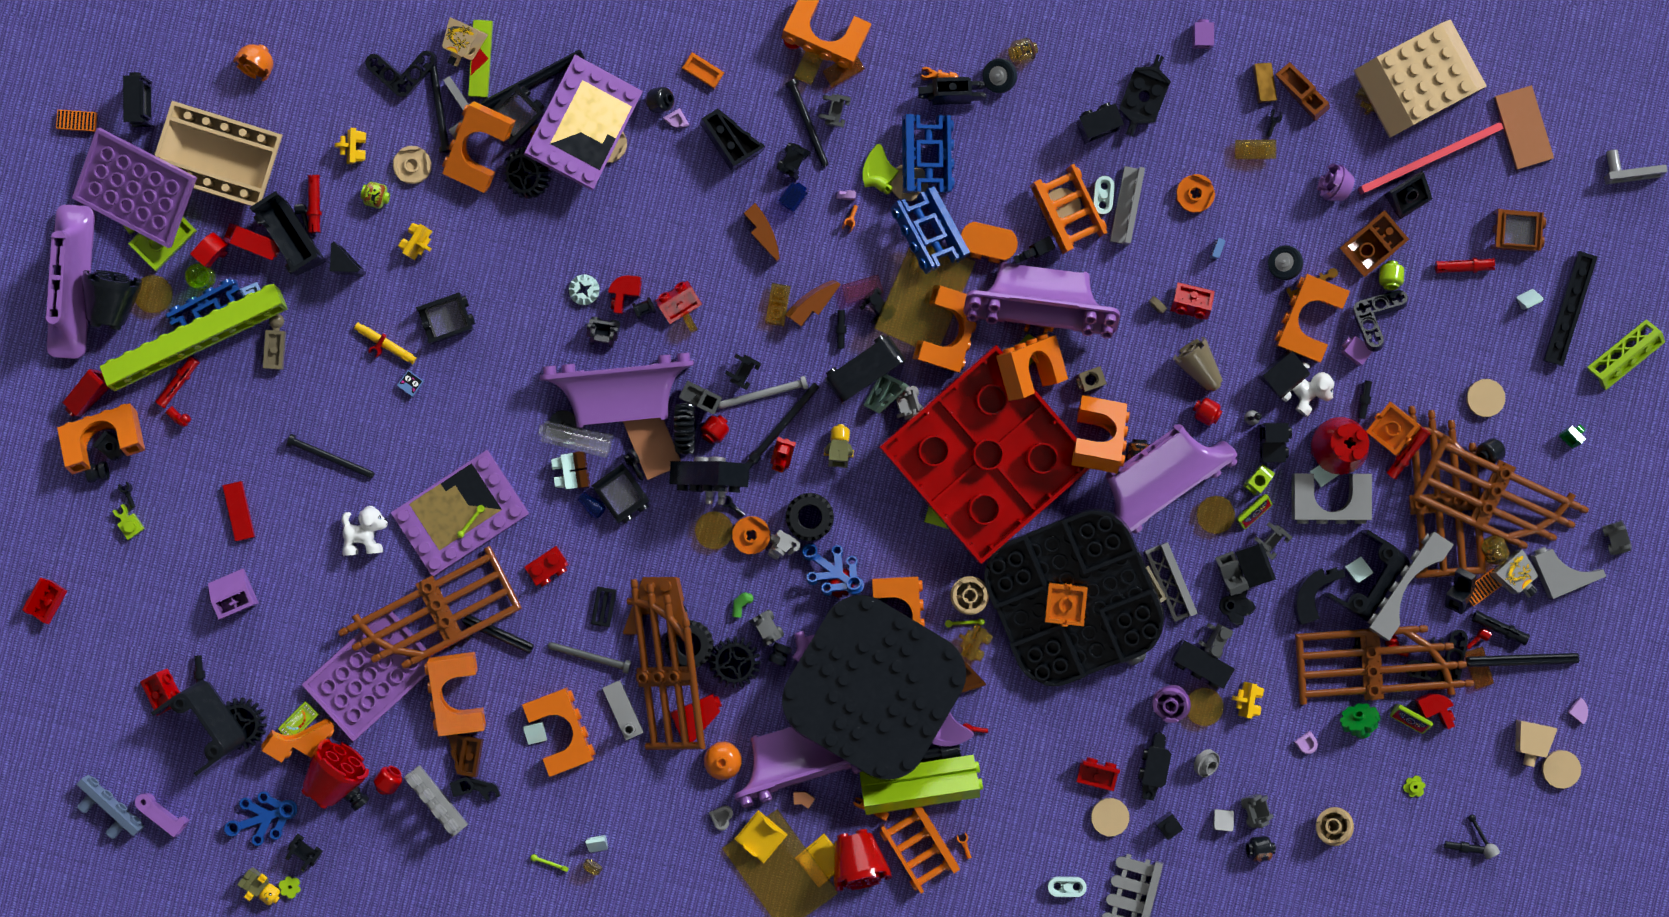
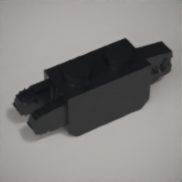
[918,77,987,105]
[1138,731,1171,801]

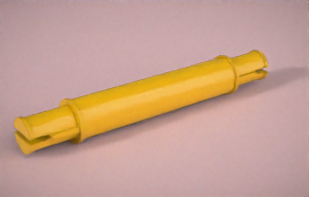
[354,322,417,364]

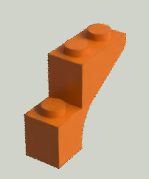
[261,719,334,763]

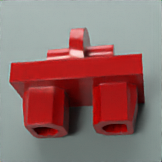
[770,437,796,473]

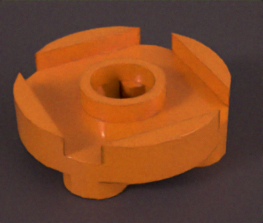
[1176,174,1215,213]
[732,516,770,554]

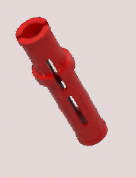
[306,175,322,233]
[1435,258,1495,273]
[155,356,200,408]
[1386,427,1431,479]

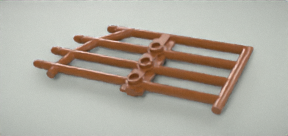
[1408,406,1486,579]
[1412,434,1589,549]
[338,546,522,669]
[627,579,706,750]
[1295,625,1474,705]

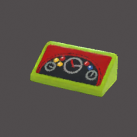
[1235,494,1272,529]
[1390,704,1433,734]

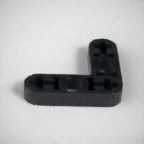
[365,51,437,97]
[1353,290,1408,352]
[1405,629,1468,682]

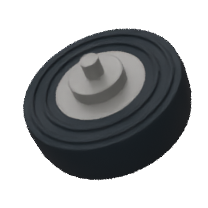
[982,58,1017,93]
[1268,245,1303,280]

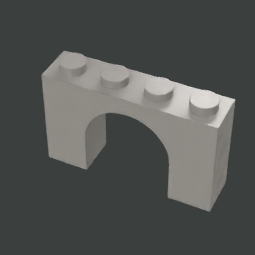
[1292,473,1372,524]

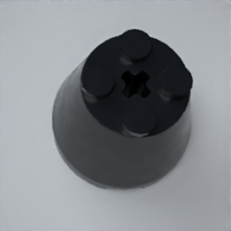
[82,269,142,330]

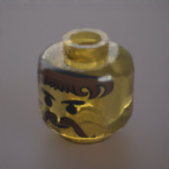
[1008,38,1038,65]
[1481,536,1510,565]

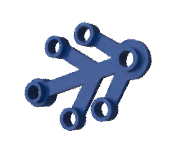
[802,544,864,596]
[224,791,298,846]

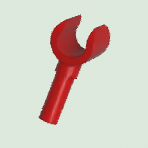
[369,334,386,357]
[1467,628,1492,649]
[963,723,988,733]

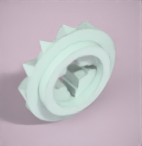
[569,274,600,305]

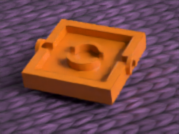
[1367,402,1421,456]
[1045,583,1088,627]

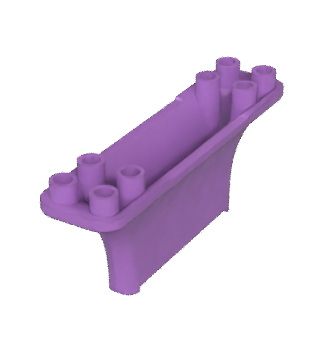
[45,205,95,359]
[964,262,1120,338]
[539,352,694,428]
[1106,424,1237,534]
[734,727,862,808]

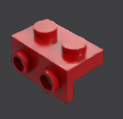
[22,577,67,624]
[1076,757,1120,791]

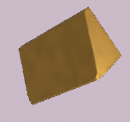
[1252,63,1277,103]

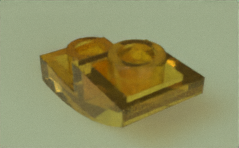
[794,51,824,85]
[1235,140,1276,159]
[765,283,791,327]

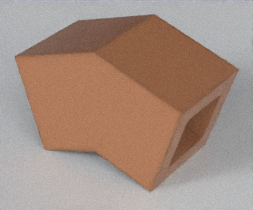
[793,791,815,809]

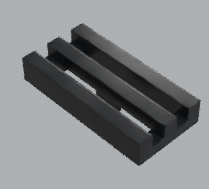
[591,586,617,628]

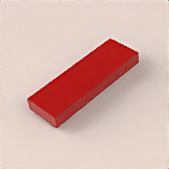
[222,481,255,541]

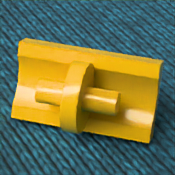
[334,128,366,165]
[398,223,432,260]
[1231,682,1264,719]

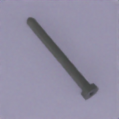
[548,642,631,674]

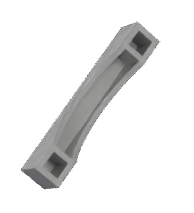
[1367,532,1454,641]

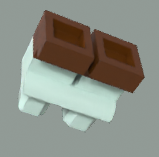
[551,450,590,489]

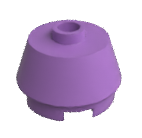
[1317,163,1355,201]
[1152,685,1191,723]

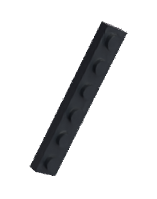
[1543,251,1597,366]

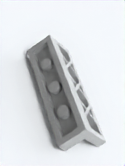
[1110,166,1145,245]
[1145,542,1198,622]

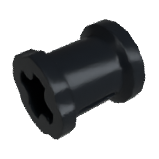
[632,297,656,320]

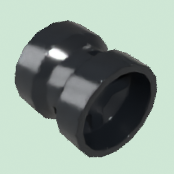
[85,461,110,483]
[768,642,792,667]
[344,786,369,811]

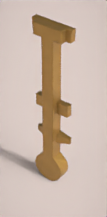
[1286,268,1338,299]

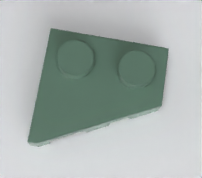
[864,374,908,414]

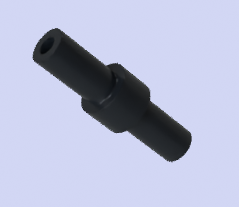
[835,310,847,349]
[1358,380,1372,419]
[193,655,206,683]
[1444,841,1484,854]

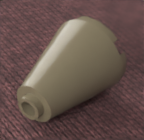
[1173,337,1223,391]

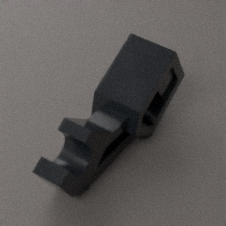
[1013,236,1056,264]
[449,776,501,801]

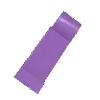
[135,793,190,837]

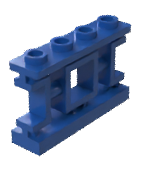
[902,114,955,194]
[891,186,970,274]
[165,278,241,356]

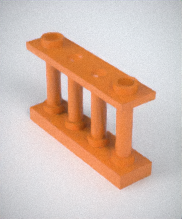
[1030,164,1107,255]
[879,806,960,893]

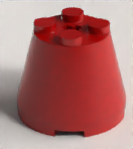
[1311,417,1369,475]
[301,739,369,809]
[834,829,892,891]

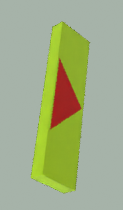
[468,20,493,98]

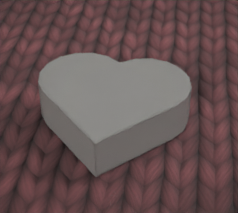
[709,805,733,831]

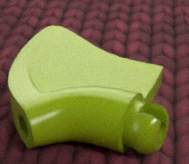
[863,144,899,195]

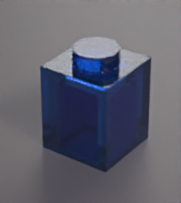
[779,182,808,214]

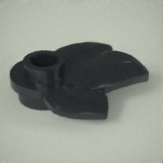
[623,448,643,481]
[1219,590,1256,625]

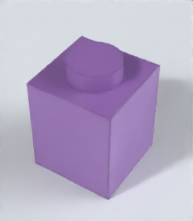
[1192,19,1214,49]
[1341,336,1373,366]

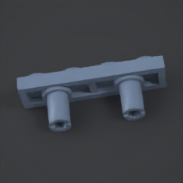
[76,775,145,839]

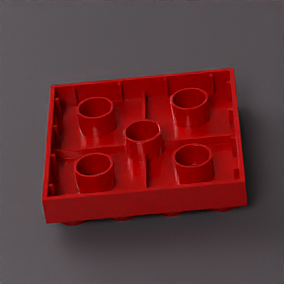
[878,345,1090,564]

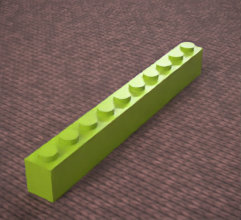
[100,284,288,392]

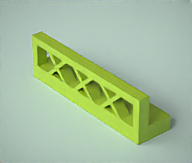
[1587,319,1665,390]

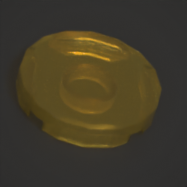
[135,275,173,313]
[1196,496,1235,534]
[695,511,733,549]
[1187,688,1224,726]

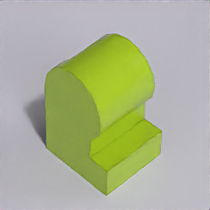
[1243,464,1275,496]

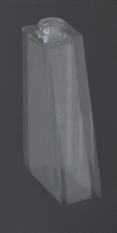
[538,421,613,458]

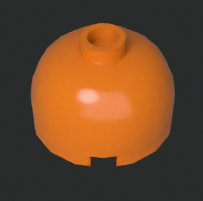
[233,44,274,81]
[704,741,742,780]

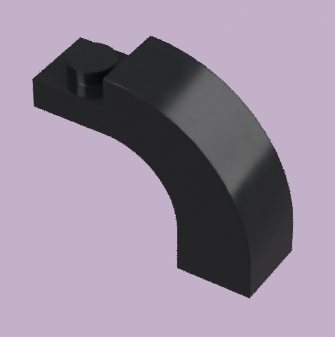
[1294,567,1346,625]

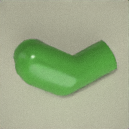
[732,592,753,618]

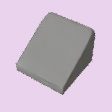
[1212,809,1234,832]

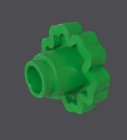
[1340,703,1380,739]

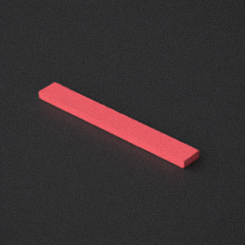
[1358,122,1504,195]

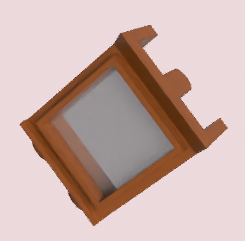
[1491,208,1546,252]

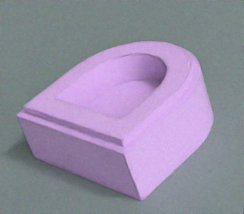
[1294,731,1318,754]

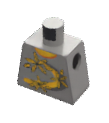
[1490,550,1538,598]

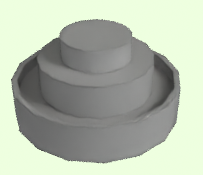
[1194,749,1220,777]

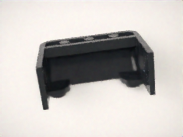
[249,191,326,276]
[825,334,906,405]
[1323,530,1410,621]
[151,680,247,776]

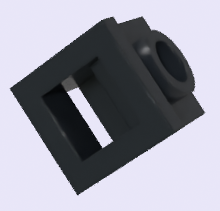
[93,431,124,460]

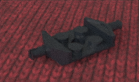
[1118,54,1171,137]

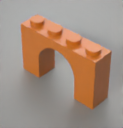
[782,0,871,69]
[442,101,516,193]
[1274,274,1350,363]
[912,285,977,373]
[996,333,1068,401]
[1072,395,1130,474]
[57,403,145,475]
[872,576,925,627]
[425,652,486,737]
[522,687,596,777]

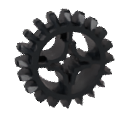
[502,146,553,199]
[674,403,696,455]
[709,636,761,689]
[226,697,267,750]

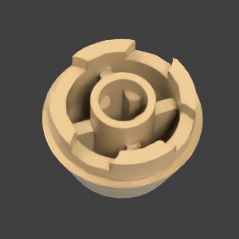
[951,576,989,615]
[1316,807,1354,846]

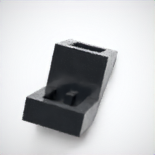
[1445,567,1476,615]

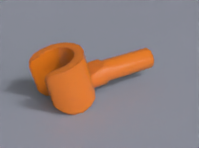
[842,205,858,232]
[957,832,972,859]

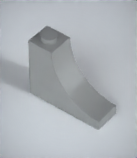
[1530,547,1606,599]

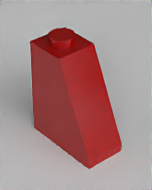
[223,223,280,260]
[62,369,109,417]
[670,693,722,742]

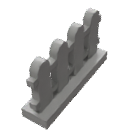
[404,765,468,837]
[1102,854,1164,917]

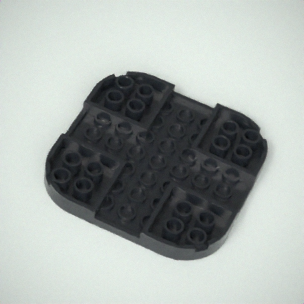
[984,509,1164,686]
[782,595,966,780]

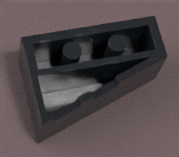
[700,108,765,171]

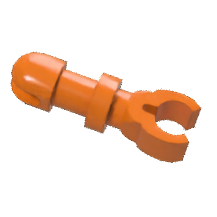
[920,67,958,80]
[853,797,889,821]

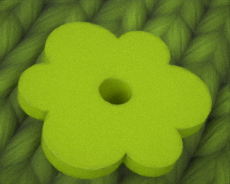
[1403,775,1426,797]
[279,876,301,899]

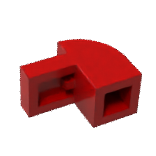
[190,232,229,268]
[608,275,642,315]
[1414,693,1455,729]

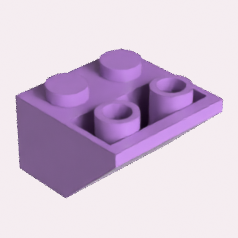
[208,568,259,620]

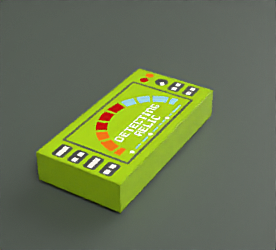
[278,701,319,735]

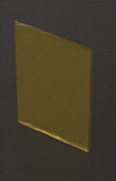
[874,238,976,347]
[722,809,838,917]

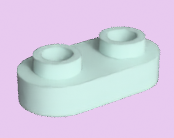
[1093,176,1114,215]
[1047,876,1087,897]

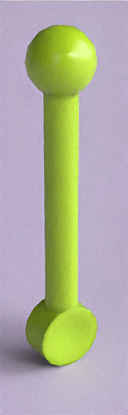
[457,505,485,538]
[945,618,985,628]
[530,854,569,872]

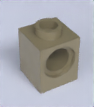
[1075,366,1107,393]

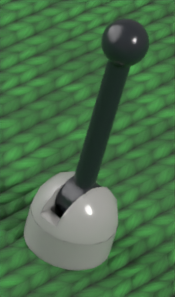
[1244,410,1262,426]
[1468,814,1500,859]

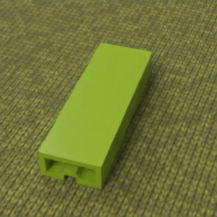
[859,755,983,815]

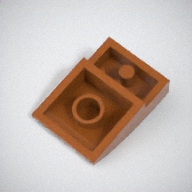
[1340,210,1410,277]

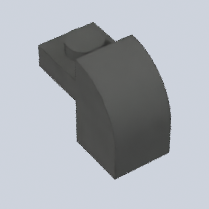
[679,380,722,415]
[1215,551,1249,596]

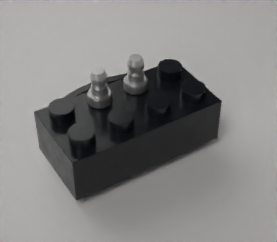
[669,457,750,505]

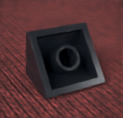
[1384,171,1433,219]
[330,241,366,275]
[1257,351,1310,398]
[1235,543,1276,588]

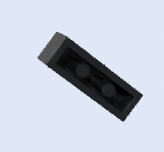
[1171,639,1235,689]

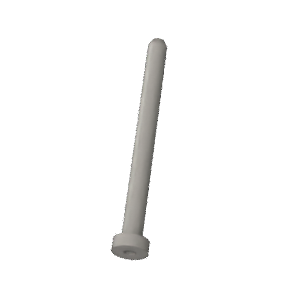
[718,376,808,409]

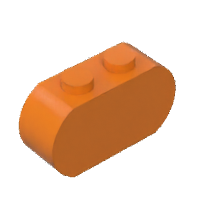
[961,222,1018,264]

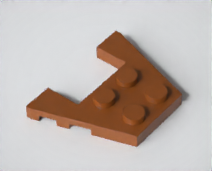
[623,577,688,635]

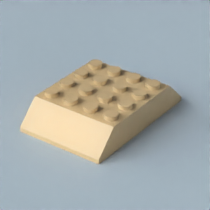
[1353,19,1487,138]
[155,101,283,206]

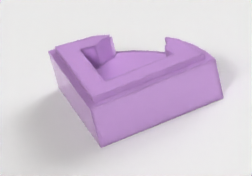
[663,108,690,128]
[836,190,856,200]
[1568,697,1588,724]

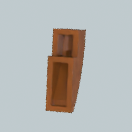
[1275,62,1330,121]
[744,203,780,262]
[785,280,841,326]

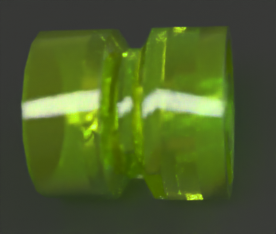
[185,264,216,290]

